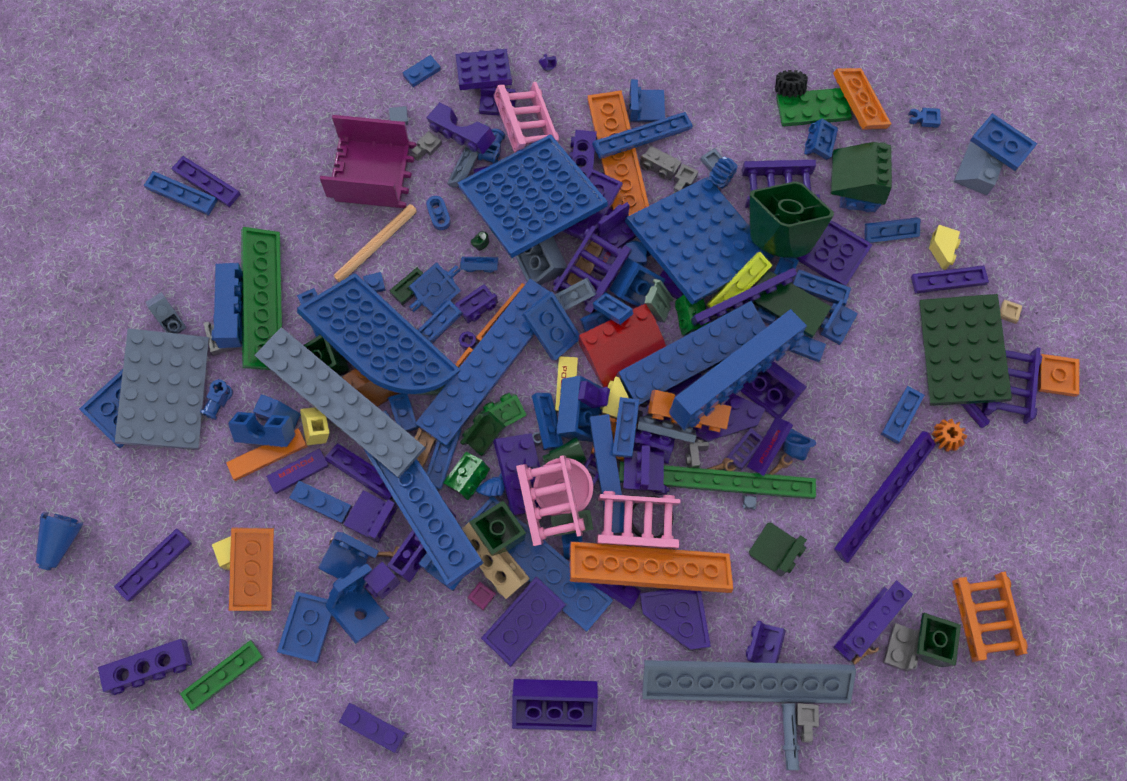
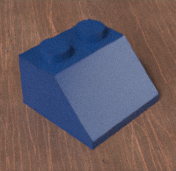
[609,258,665,307]

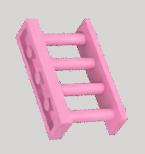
[494,82,559,153]
[516,455,585,546]
[596,491,680,550]

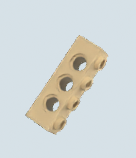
[462,523,530,599]

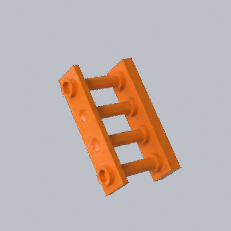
[952,571,1028,662]

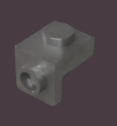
[685,440,709,468]

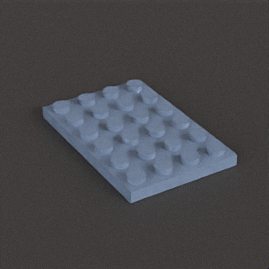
[115,328,209,450]

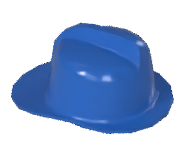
[783,429,816,461]

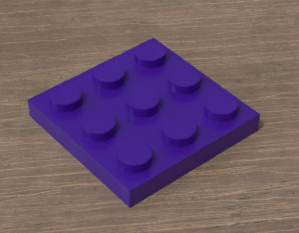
[456,49,512,90]
[797,220,873,286]

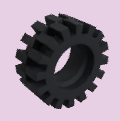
[775,70,808,98]

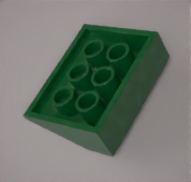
[830,142,892,205]

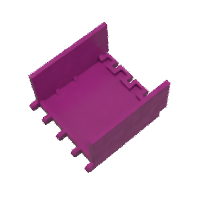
[320,115,417,208]

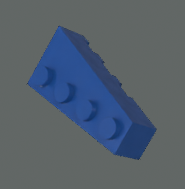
[212,263,242,348]

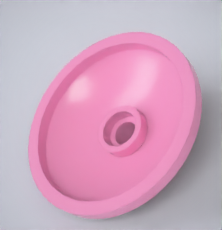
[533,458,593,516]

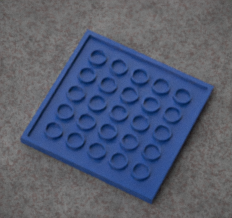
[458,134,608,258]
[625,177,775,305]

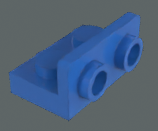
[804,119,838,160]
[820,299,858,345]

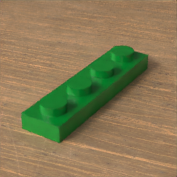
[180,640,264,711]

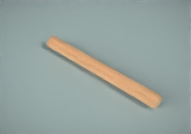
[334,204,417,282]

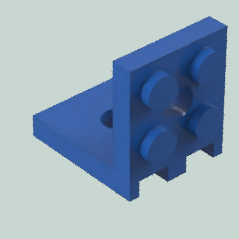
[325,563,389,644]

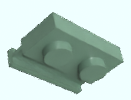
[645,279,674,322]

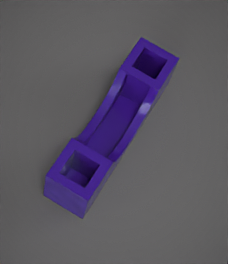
[426,102,496,154]

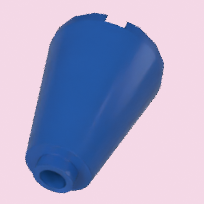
[35,512,83,570]

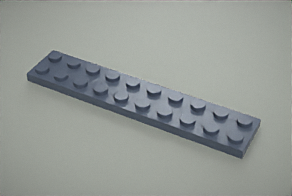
[254,327,426,478]
[642,660,856,704]

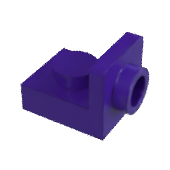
[578,381,610,408]

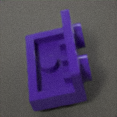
[454,284,498,324]
[746,620,786,663]

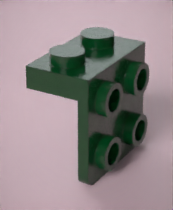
[749,523,807,577]

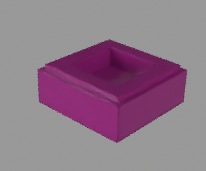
[467,582,496,611]

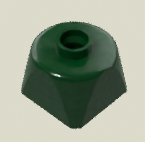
[750,181,834,258]

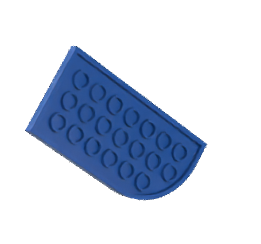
[297,273,460,394]

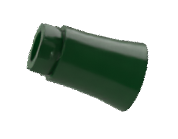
[542,437,587,464]

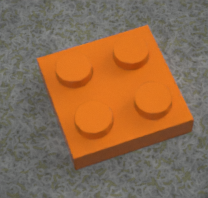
[1038,354,1079,397]

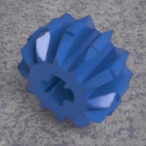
[709,156,738,189]

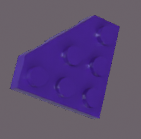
[693,393,765,442]
[639,589,711,650]

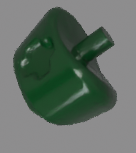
[471,231,489,251]

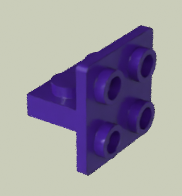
[633,429,675,464]
[623,445,664,491]

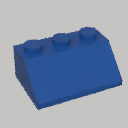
[557,376,603,442]

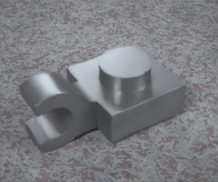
[412,131,442,161]
[673,164,699,194]
[796,703,819,743]

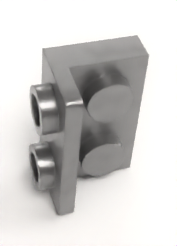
[640,146,682,181]
[883,623,920,672]

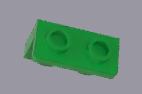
[675,295,709,335]
[480,393,527,426]
[443,452,490,500]

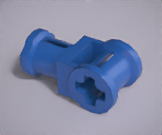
[478,128,506,164]
[200,379,233,420]

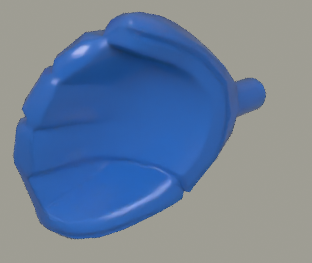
[476,473,505,497]

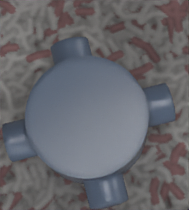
[742,495,757,510]

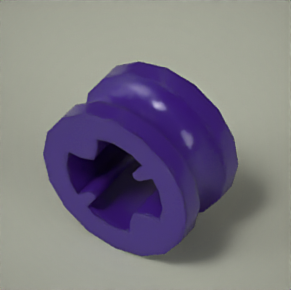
[459,331,476,350]

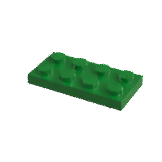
[776,88,852,127]

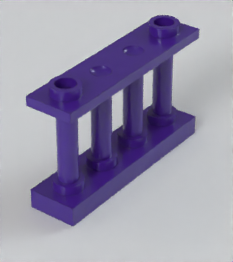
[741,160,820,208]
[553,226,632,313]
[982,347,1042,424]
[833,580,913,662]

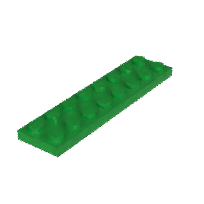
[241,227,282,370]

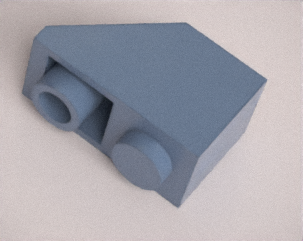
[145,292,187,334]

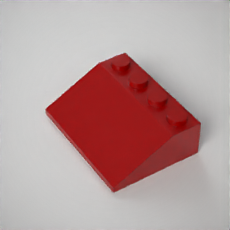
[578,304,666,387]

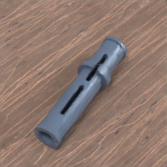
[782,703,800,770]

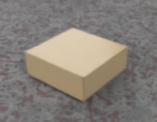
[1000,300,1022,324]

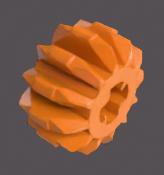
[932,419,967,452]

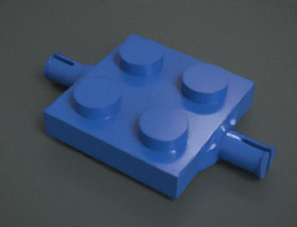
[408,262,461,315]

